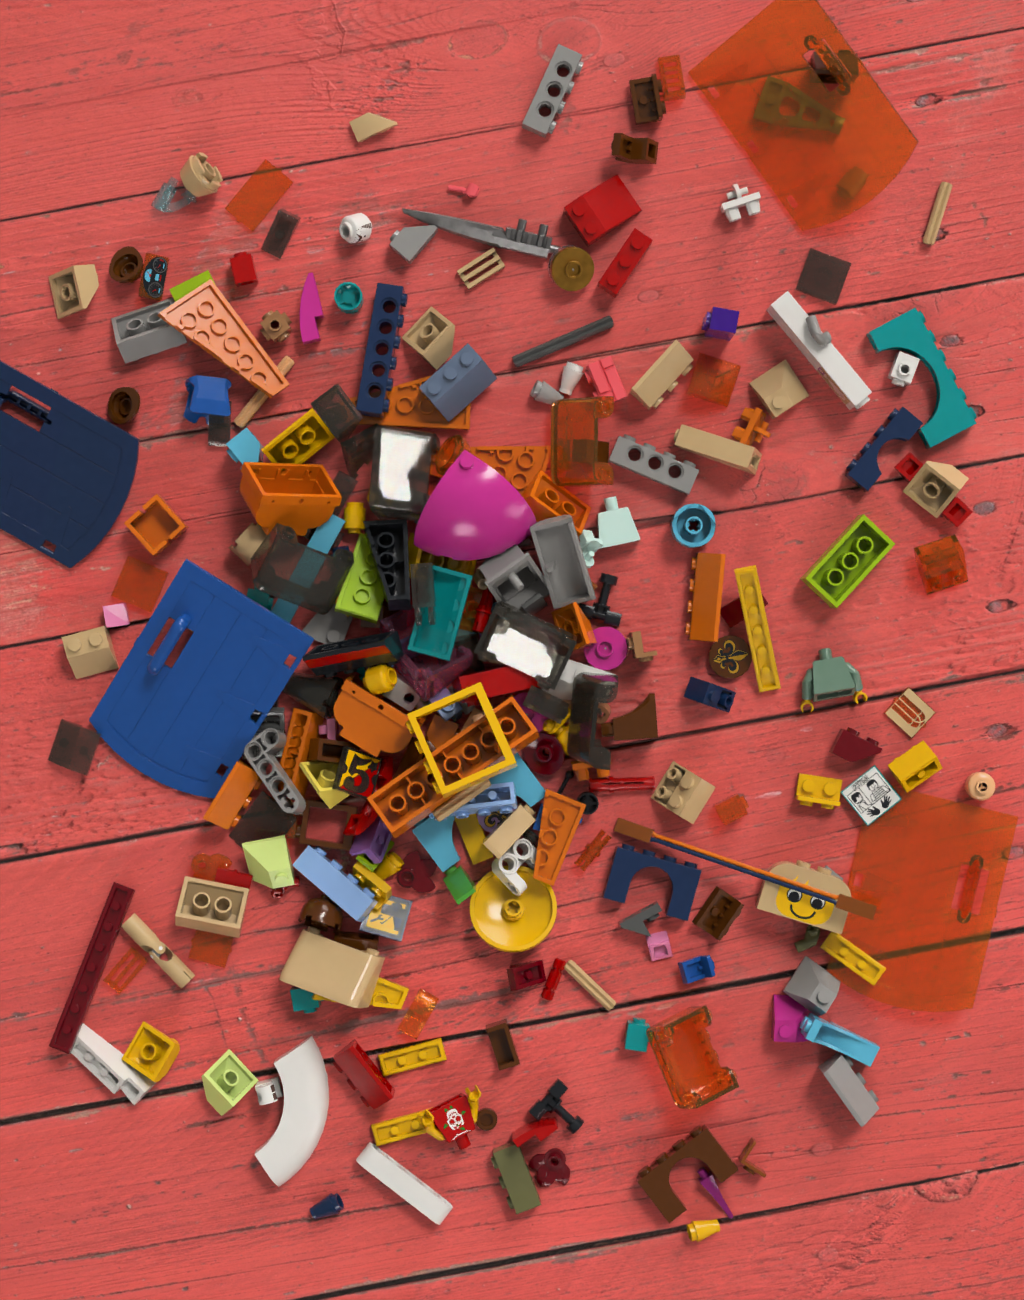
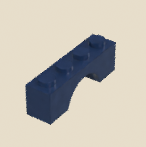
[845,407,923,492]

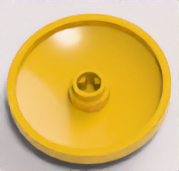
[470,865,557,952]

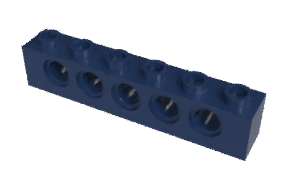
[356,283,408,418]

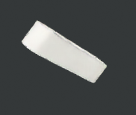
[356,1142,453,1225]

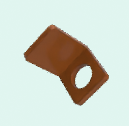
[738,1137,766,1178]

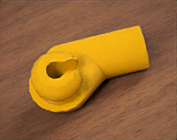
[542,706,572,734]

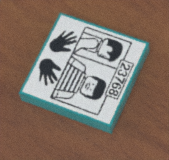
[841,765,902,826]

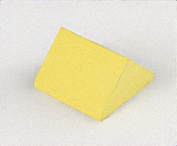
[299,761,357,809]

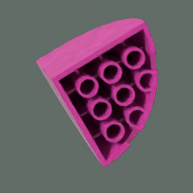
[414,450,537,560]

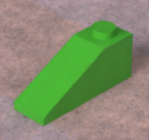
[443,865,476,905]

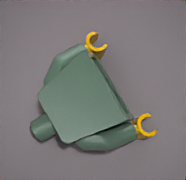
[800,648,868,712]

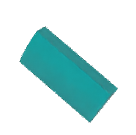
[408,564,473,661]

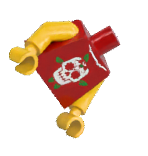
[417,1085,481,1150]

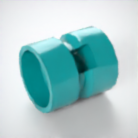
[334,282,364,314]

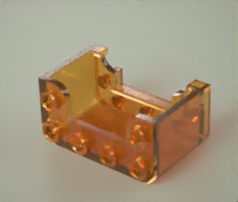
[646,1005,739,1109]

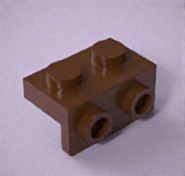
[629,74,666,125]
[692,886,744,941]

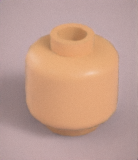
[965,772,995,801]

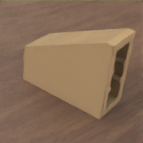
[483,803,536,859]

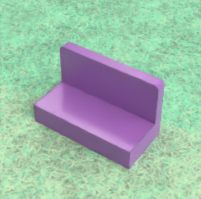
[349,817,392,864]

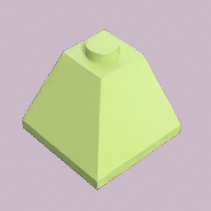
[242,835,295,889]
[201,1049,259,1116]

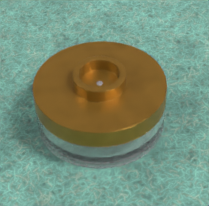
[548,245,594,291]

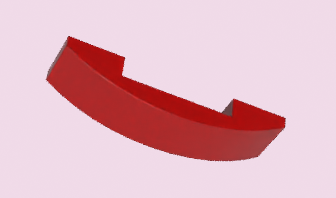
[894,452,973,528]
[343,756,393,836]

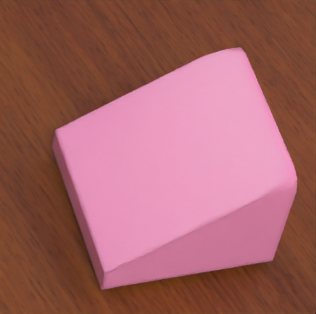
[646,931,673,961]

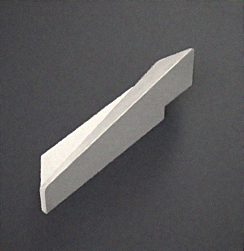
[71,1023,157,1105]

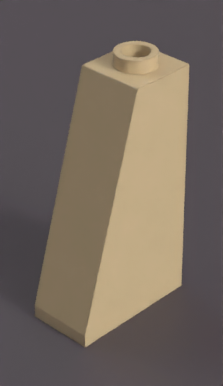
[674,424,762,475]

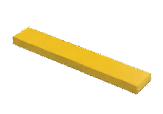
[734,565,781,692]

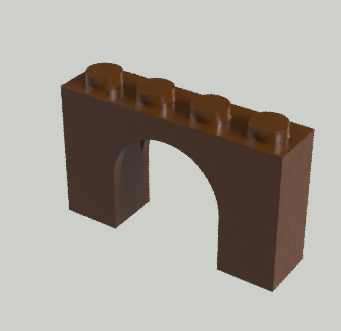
[636,1125,738,1223]

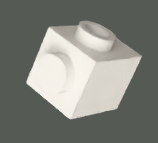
[887,351,920,387]

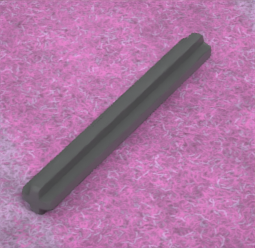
[512,316,614,367]

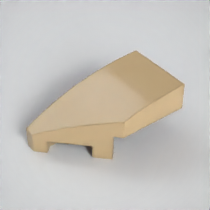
[349,112,398,142]

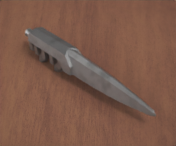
[402,208,561,259]

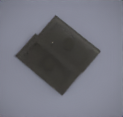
[48,719,102,776]

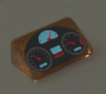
[138,252,170,301]

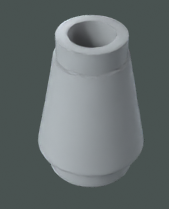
[530,380,564,407]

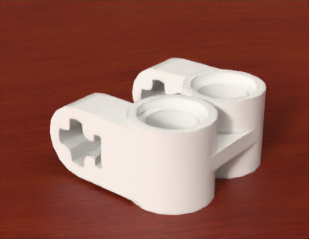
[491,838,537,896]

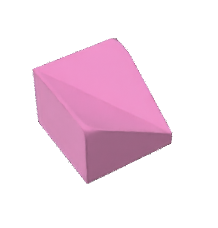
[103,603,130,628]

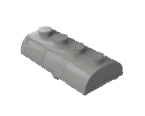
[530,515,596,609]

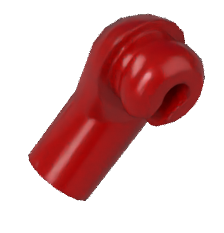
[270,876,300,899]

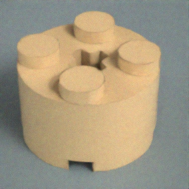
[229,523,278,566]

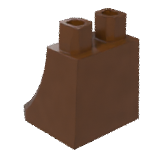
[601,693,658,741]

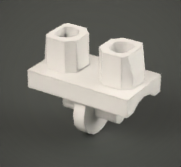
[720,183,761,223]

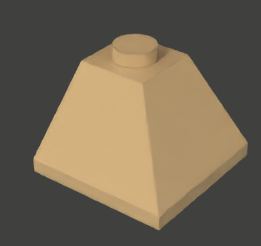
[48,264,99,319]
[402,306,455,370]
[749,359,809,419]
[903,461,969,518]

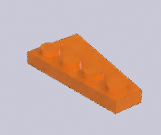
[533,788,586,886]

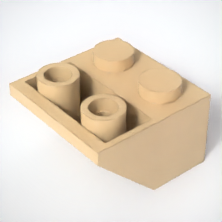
[651,761,716,824]

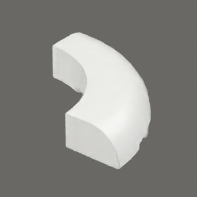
[254,1036,329,1187]

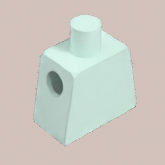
[597,496,640,549]

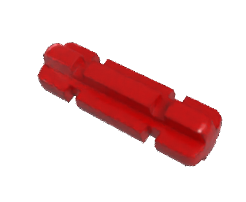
[541,958,566,1001]

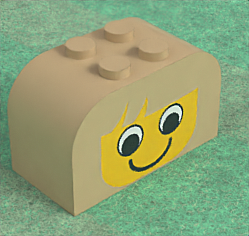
[755,860,851,935]

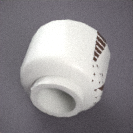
[339,213,372,244]

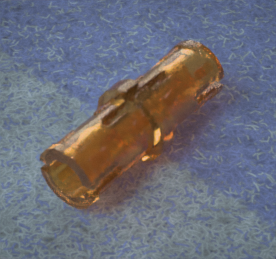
[574,829,612,871]

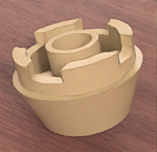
[180,152,223,197]

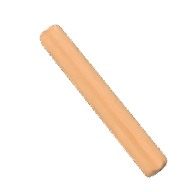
[234,356,295,428]

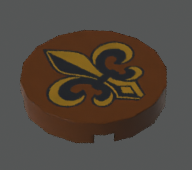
[709,636,752,678]

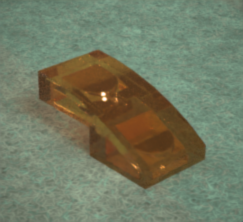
[398,988,439,1039]

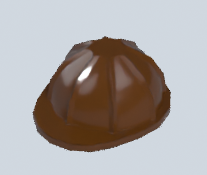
[109,246,144,283]
[108,387,140,424]

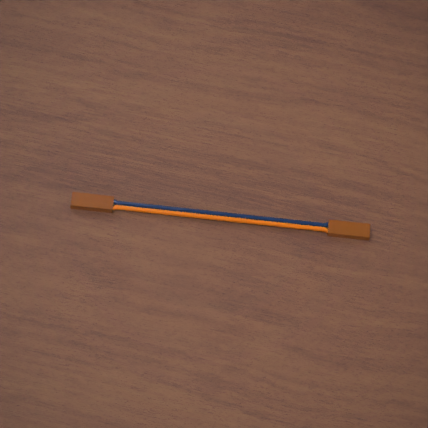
[614,818,878,920]

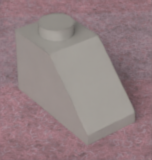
[389,225,438,264]

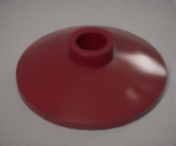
[524,732,565,775]

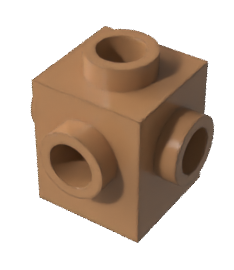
[260,310,292,343]

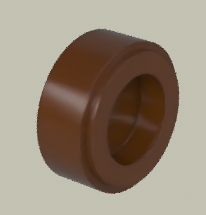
[476,1108,497,1131]

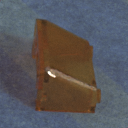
[551,396,614,488]

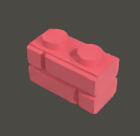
[584,356,627,407]

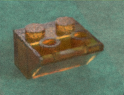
[914,534,968,595]

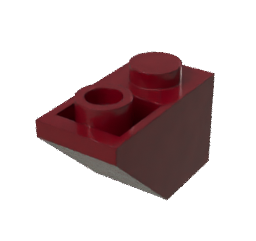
[829,727,882,762]

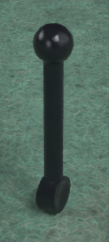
[557,770,574,794]

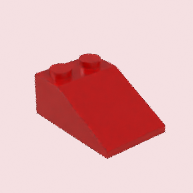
[563,174,642,247]

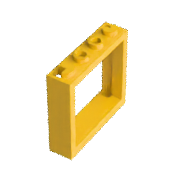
[406,682,517,798]

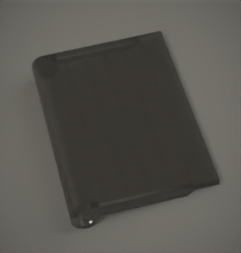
[229,791,297,847]

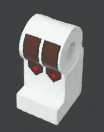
[255,1077,283,1105]

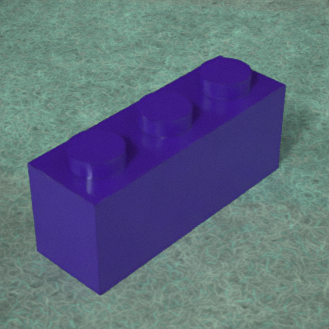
[701,307,739,341]

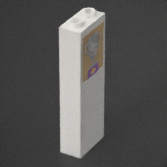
[766,291,872,410]

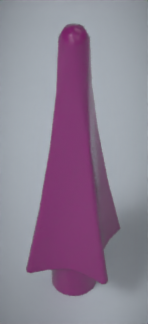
[697,1167,733,1219]

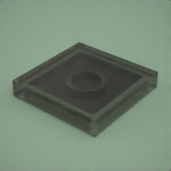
[795,248,851,305]

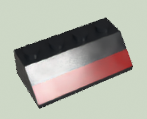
[303,630,404,678]

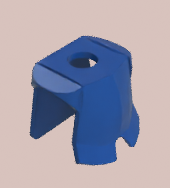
[183,375,232,425]

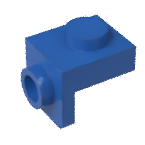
[678,955,715,984]

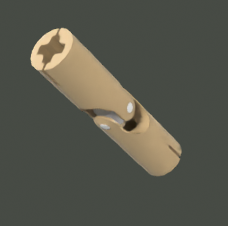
[121,913,195,989]

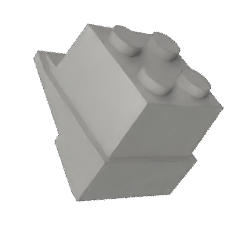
[479,544,549,621]

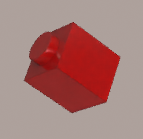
[229,252,259,287]

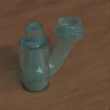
[151,177,197,213]

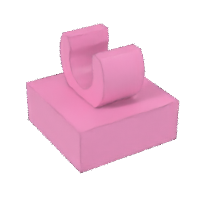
[319,718,344,740]

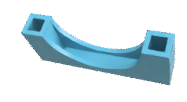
[412,753,545,872]

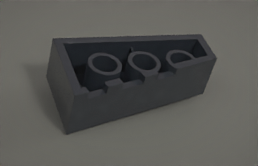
[363,519,411,611]

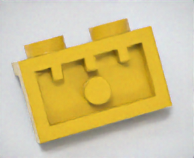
[795,773,842,809]
[352,861,392,911]

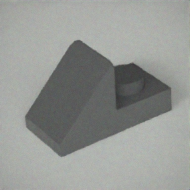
[619,901,662,937]

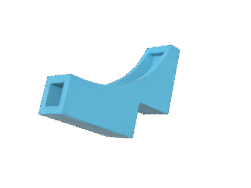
[799,1013,880,1067]

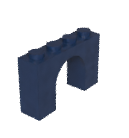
[603,843,702,921]

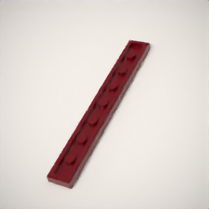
[49,882,135,1054]

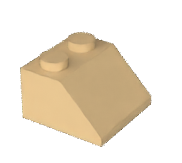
[62,626,119,679]

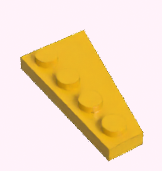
[312,977,409,1009]

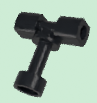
[579,573,622,627]
[529,1079,584,1134]

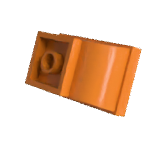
[240,462,342,536]
[334,673,427,757]

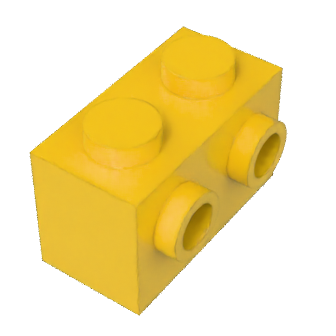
[888,741,943,793]

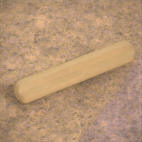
[923,182,952,245]
[432,779,491,822]
[564,960,616,1011]

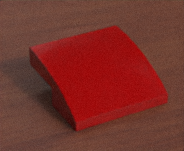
[512,1117,558,1147]

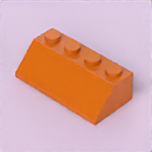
[685,553,726,642]

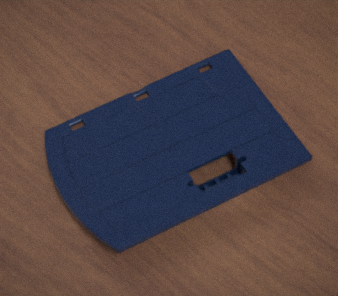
[0,360,140,568]

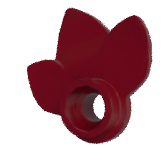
[397,851,437,893]
[528,1148,570,1187]

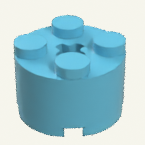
[670,503,716,548]

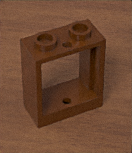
[296,799,358,851]

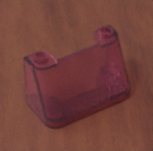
[380,601,473,702]

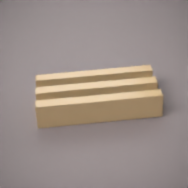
[457,247,505,290]

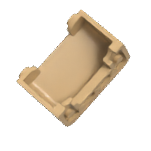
[279,926,385,1008]

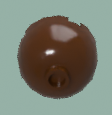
[298,895,343,933]

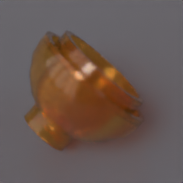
[435,435,471,476]

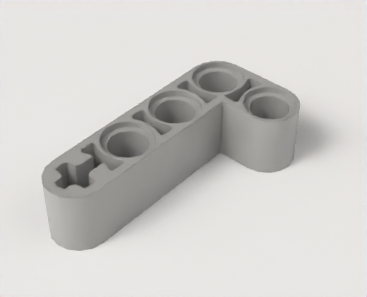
[244,728,306,815]

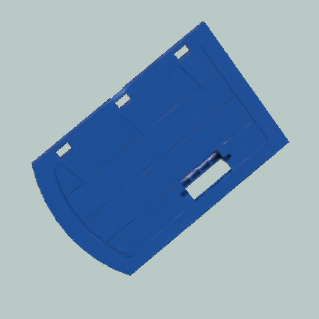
[89,559,314,798]

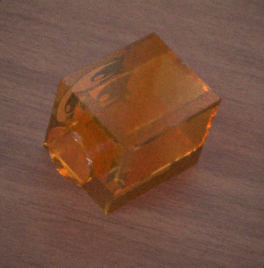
[713,793,749,826]

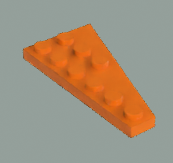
[157,279,290,398]
[339,375,471,430]
[409,446,553,495]

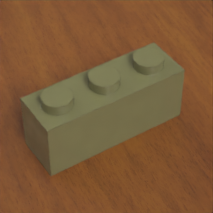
[491,1142,541,1214]

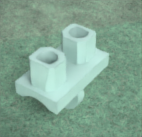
[579,529,604,569]

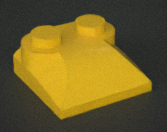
[122,1021,180,1082]

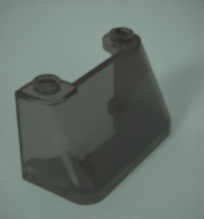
[369,426,440,521]
[251,523,354,615]
[474,600,578,691]
[567,672,618,770]

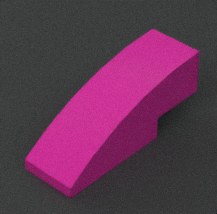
[300,272,324,345]

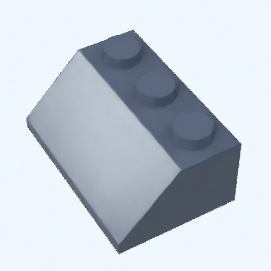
[419,344,497,422]

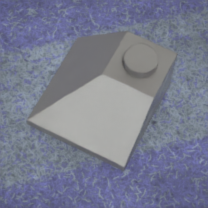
[783,956,841,1016]

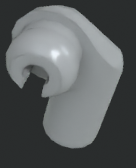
[805,315,832,346]

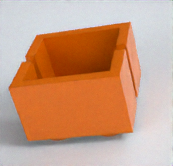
[124,494,189,557]

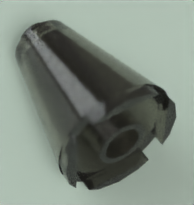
[282,672,344,719]

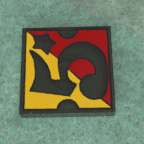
[332,746,382,801]

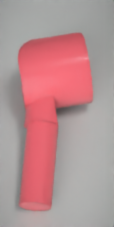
[448,183,480,198]

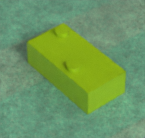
[800,514,895,608]

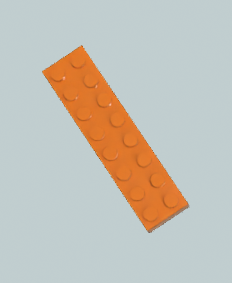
[367,696,540,839]

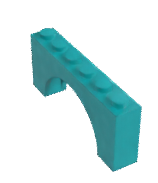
[866,308,977,449]

